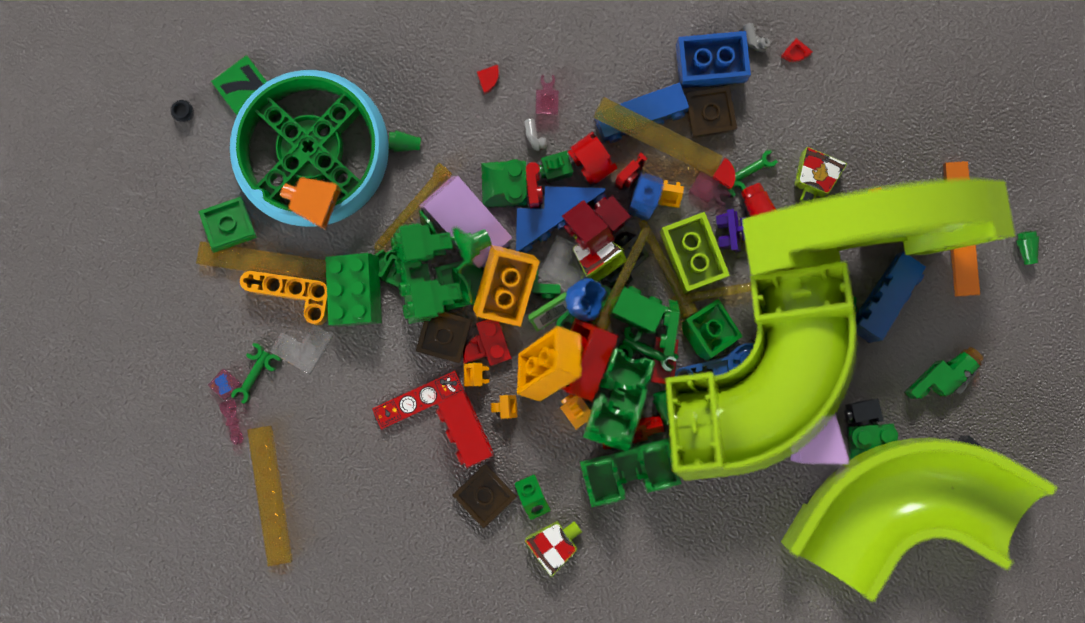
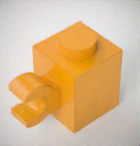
[560,394,591,430]

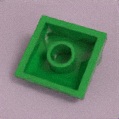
[481,159,527,208]
[682,299,743,360]
[846,423,898,460]

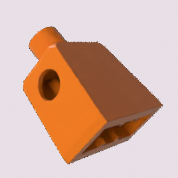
[280,178,341,230]

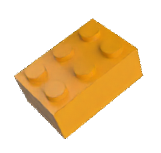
[473,245,540,327]
[517,326,582,402]

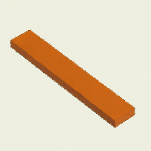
[943,161,980,297]

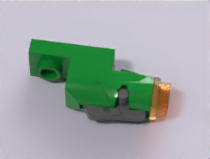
[904,347,984,399]

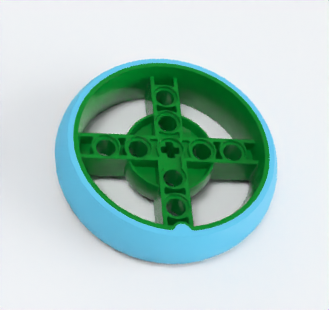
[230,70,389,227]

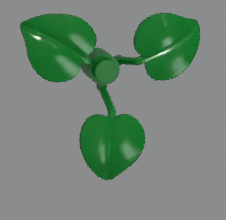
[419,209,492,305]

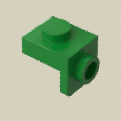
[532,270,561,299]

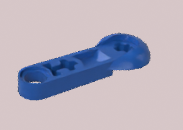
[675,343,755,377]

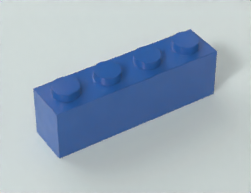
[594,83,689,143]

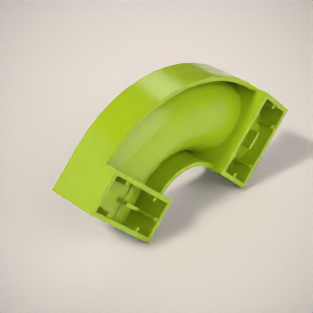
[742,179,1015,275]
[666,262,857,481]
[781,438,1057,602]

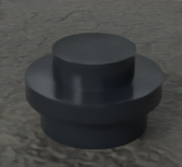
[171,100,194,122]

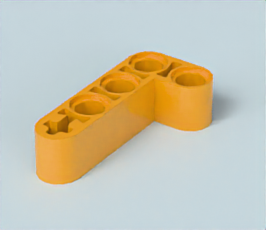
[240,271,328,325]

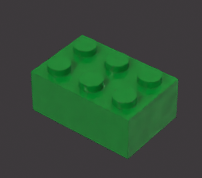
[325,253,382,326]

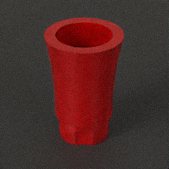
[741,183,777,217]

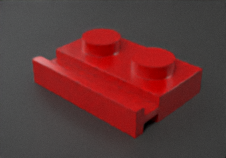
[615,153,647,190]

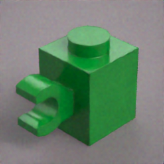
[539,150,573,184]

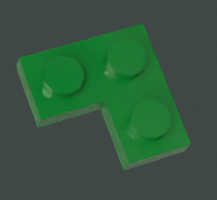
[660,300,680,357]

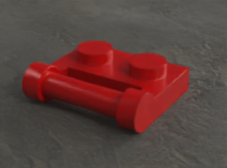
[526,162,543,209]

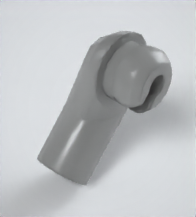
[743,23,770,52]
[524,119,547,151]

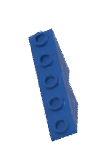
[516,186,607,253]

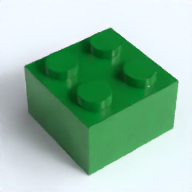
[610,286,666,335]

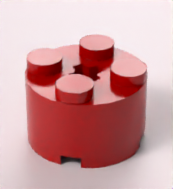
[568,132,618,185]

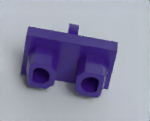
[716,209,745,252]

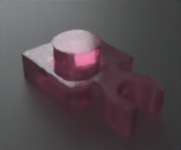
[536,75,559,115]
[689,171,731,206]

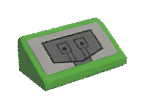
[528,292,568,331]

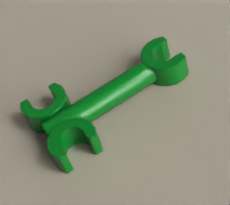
[728,150,778,198]
[617,324,679,372]
[231,343,282,404]

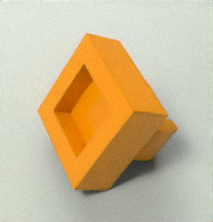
[657,180,684,208]
[464,363,489,387]
[491,395,518,419]

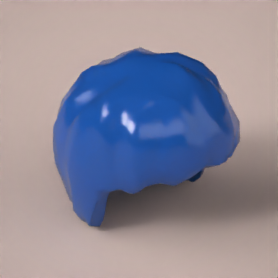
[565,278,607,322]

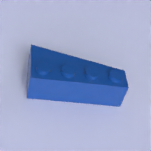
[855,251,926,343]

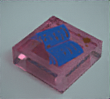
[208,368,242,400]

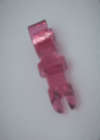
[219,399,244,445]

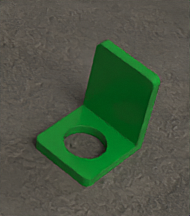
[515,475,551,520]

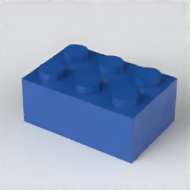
[675,31,751,88]

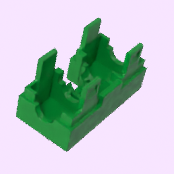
[391,223,462,324]
[583,348,655,452]
[579,438,682,507]

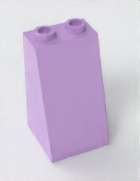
[419,176,512,268]
[791,414,849,464]

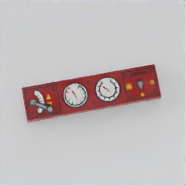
[372,371,464,429]

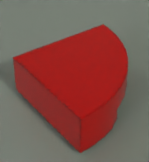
[781,38,813,62]
[477,65,499,94]
[712,158,735,190]
[463,335,487,364]

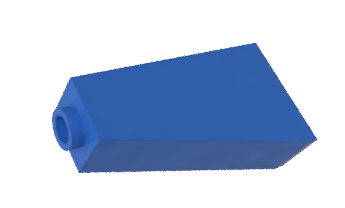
[627,172,663,221]

